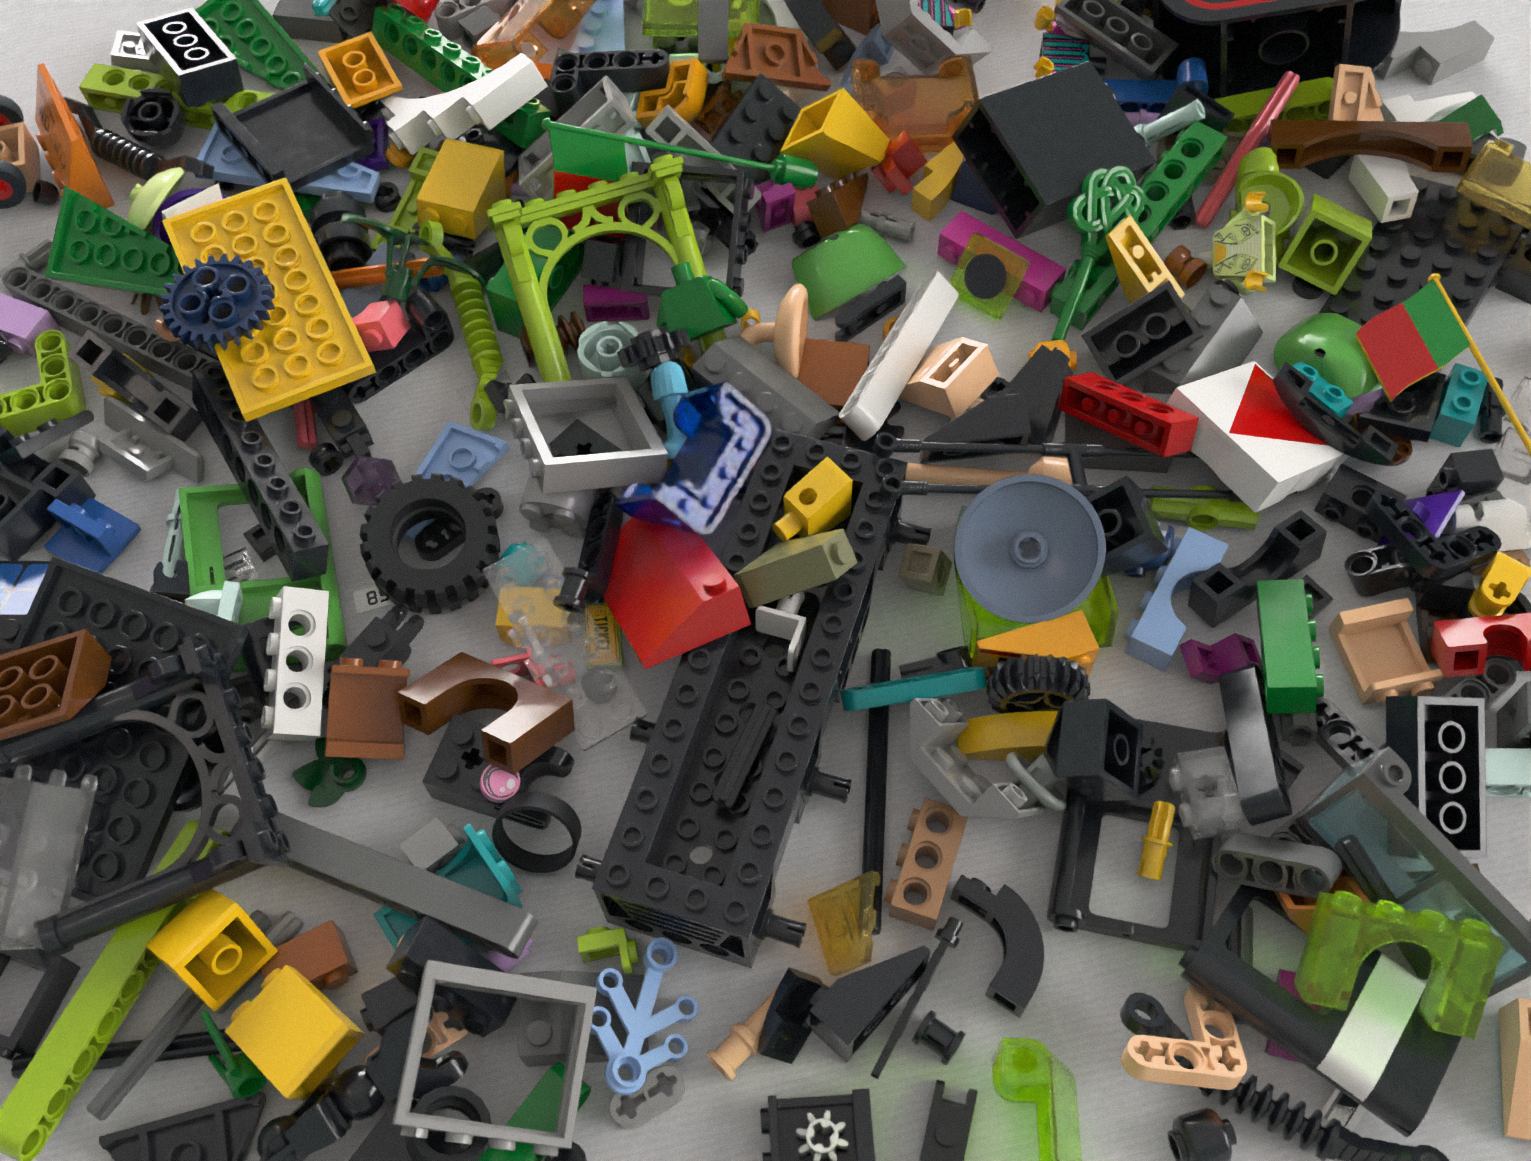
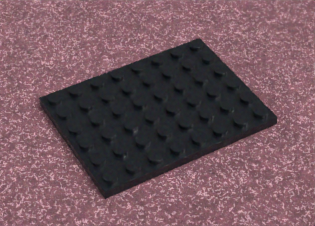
[0,556,250,902]

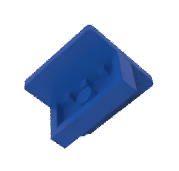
[44,498,141,574]

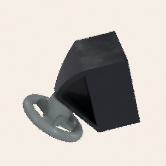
[1006,698,1143,811]

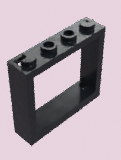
[620,161,755,297]

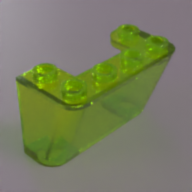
[991,1038,1082,1161]

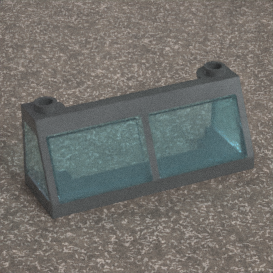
[1295,747,1531,1003]

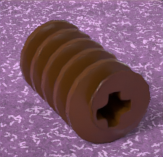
[519,311,586,368]

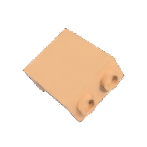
[1328,598,1444,706]

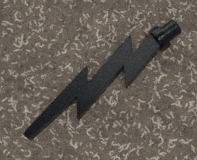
[870,916,964,1080]

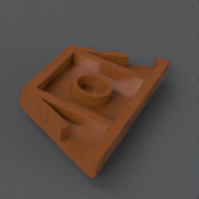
[721,22,831,92]

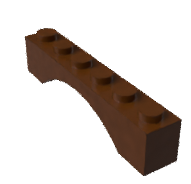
[1265,119,1473,173]

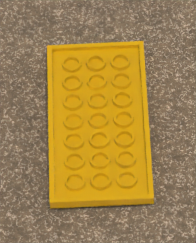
[162,177,376,422]

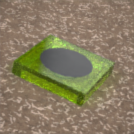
[949,232,1030,320]

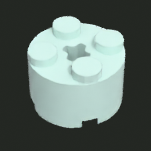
[577,321,646,390]

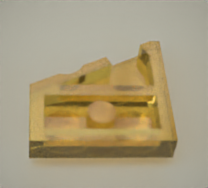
[807,870,880,976]

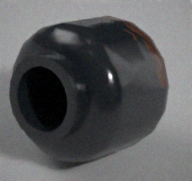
[1167,1108,1237,1161]

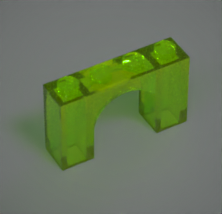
[1294,891,1504,1039]

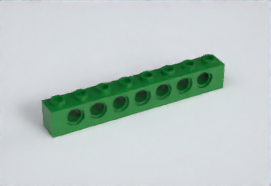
[372,3,551,148]
[1049,120,1228,331]

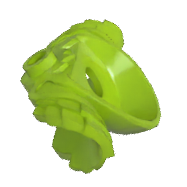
[1229,147,1305,266]

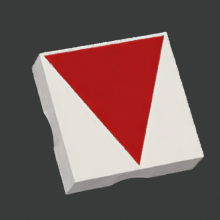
[1166,361,1348,513]

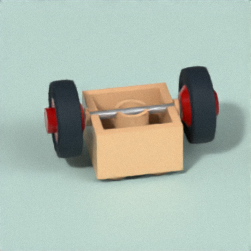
[0,95,41,209]

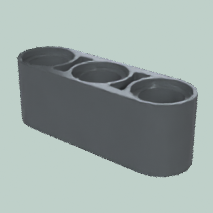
[1212,833,1342,899]

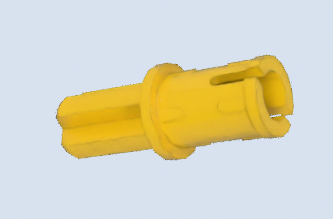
[1136,801,1175,881]

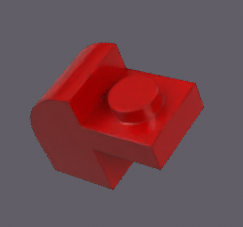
[871,130,928,196]

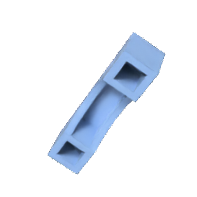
[1124,527,1229,672]

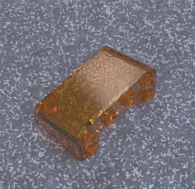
[471,0,597,70]

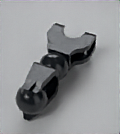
[257,1002,469,1161]

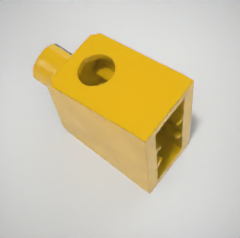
[772,457,852,541]

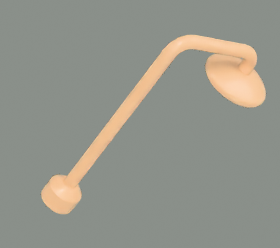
[719,284,1072,485]

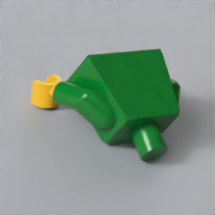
[656,262,761,356]

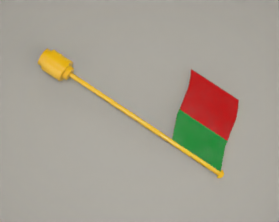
[1355,273,1531,456]

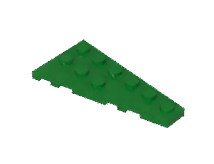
[45,186,184,297]

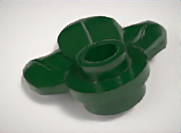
[292,737,367,808]

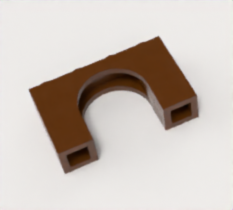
[398,652,575,775]

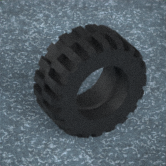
[359,473,501,614]

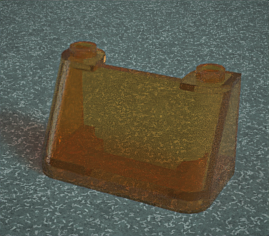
[850,55,979,154]

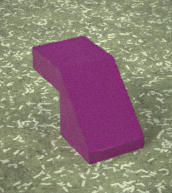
[1179,633,1263,684]

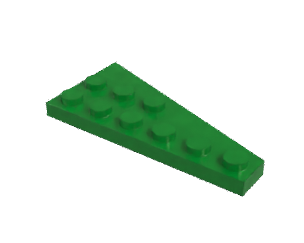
[195,0,332,91]

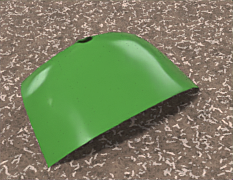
[791,223,906,320]
[1274,313,1382,398]

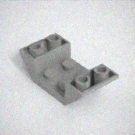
[876,0,994,76]
[910,698,1046,819]

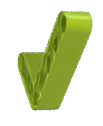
[0,330,86,437]

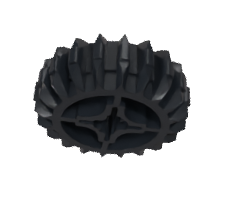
[987,653,1090,714]

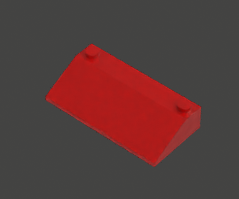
[602,498,751,669]

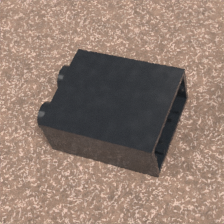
[952,61,1156,240]

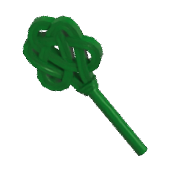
[1051,166,1146,341]

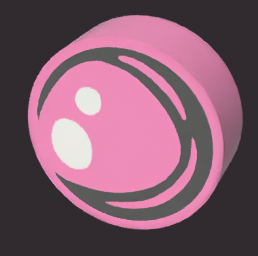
[480,765,520,803]

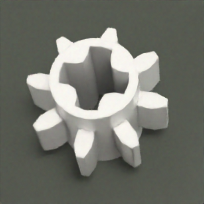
[796,1110,848,1161]

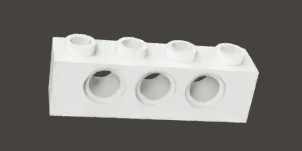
[261,586,329,742]

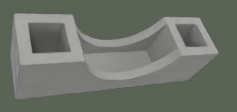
[645,104,761,213]

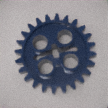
[159,254,275,351]

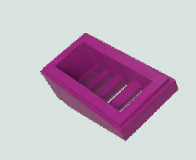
[583,284,650,322]

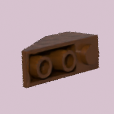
[807,171,869,238]

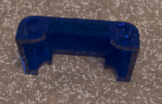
[615,381,771,535]

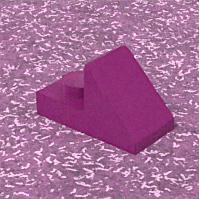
[755,179,796,233]

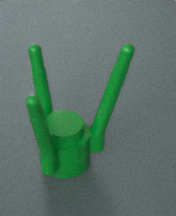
[200,1010,267,1098]

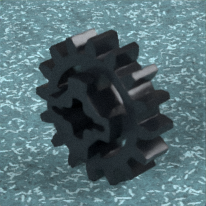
[617,326,691,372]

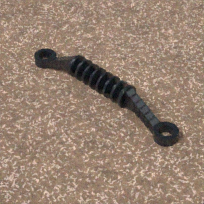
[64,96,215,181]
[1120,993,1450,1161]

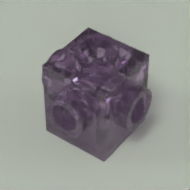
[341,455,400,506]

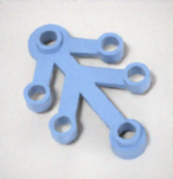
[590,937,698,1095]

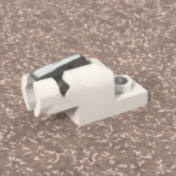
[1442,489,1531,551]

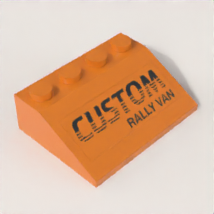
[35,63,115,208]

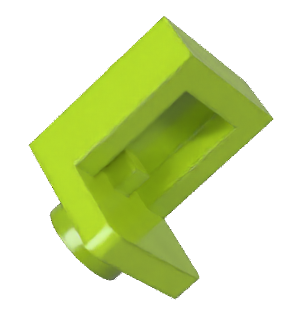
[577,926,639,975]

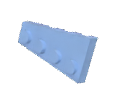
[570,0,625,52]
[402,421,509,544]

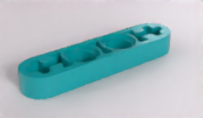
[840,667,987,711]

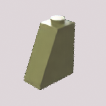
[734,529,858,608]

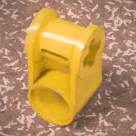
[1468,551,1531,618]

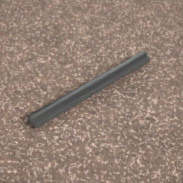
[86,910,272,1121]

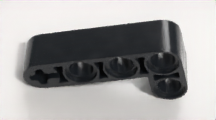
[550,49,670,115]
[341,290,454,404]

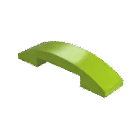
[371,146,439,252]

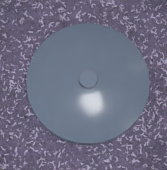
[954,474,1106,623]

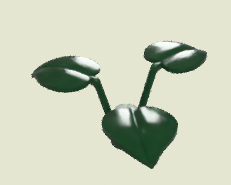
[341,213,486,303]

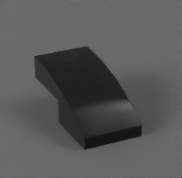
[757,967,824,1064]

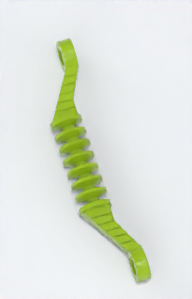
[419,220,504,431]

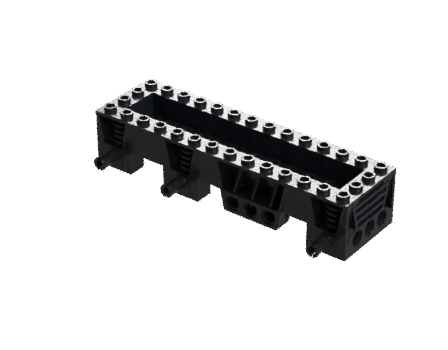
[575,428,932,969]

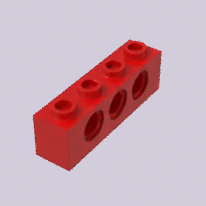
[1058,372,1199,457]

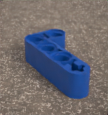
[1102,57,1208,113]

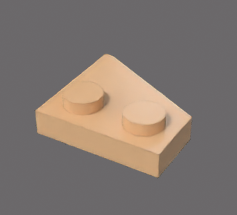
[1328,64,1384,121]

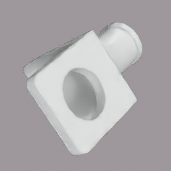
[756,591,806,672]

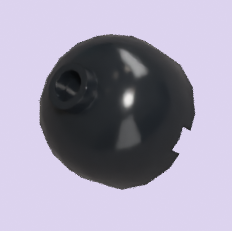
[121,87,186,149]

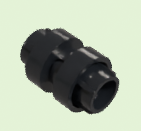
[309,191,372,272]

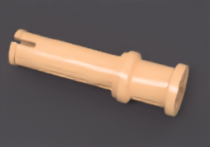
[705,969,797,1081]

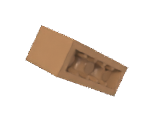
[884,797,968,931]

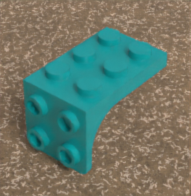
[373,823,523,950]

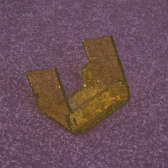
[1455,138,1531,230]

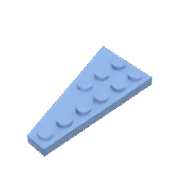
[194,110,381,203]

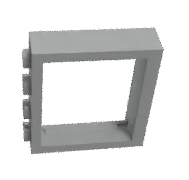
[518,75,635,202]
[503,377,668,494]
[392,960,597,1157]

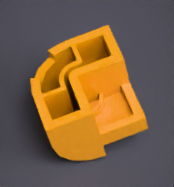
[635,58,709,128]

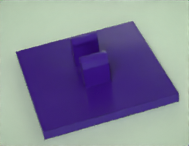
[1376,490,1465,547]

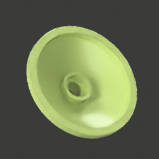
[127,167,187,233]

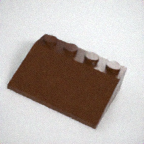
[0,629,112,741]

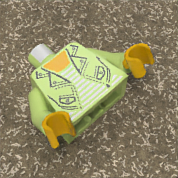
[1198,191,1276,296]

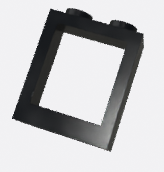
[0,934,81,1061]

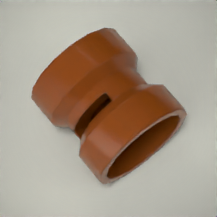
[1163,245,1208,290]

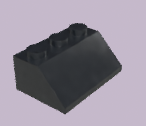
[1081,280,1204,386]

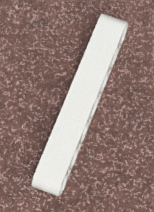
[839,270,959,441]

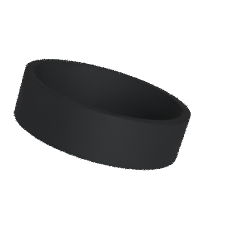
[492,791,582,873]

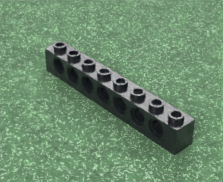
[192,365,329,582]

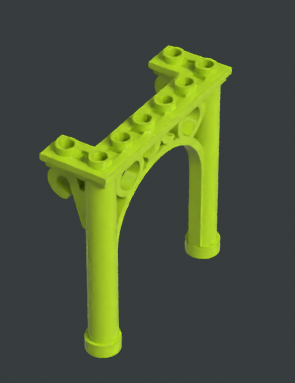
[487,154,727,383]

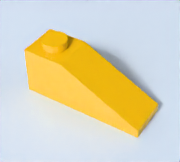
[1105,215,1185,304]

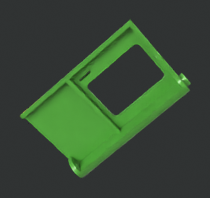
[178,467,348,673]

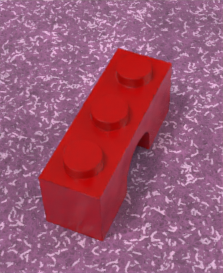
[1431,612,1531,677]

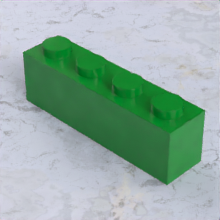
[1256,579,1324,714]

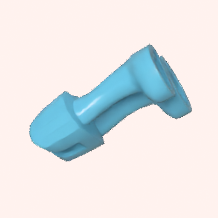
[651,361,697,459]

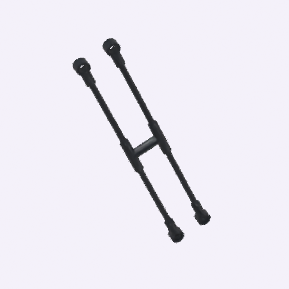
[872,432,1243,502]

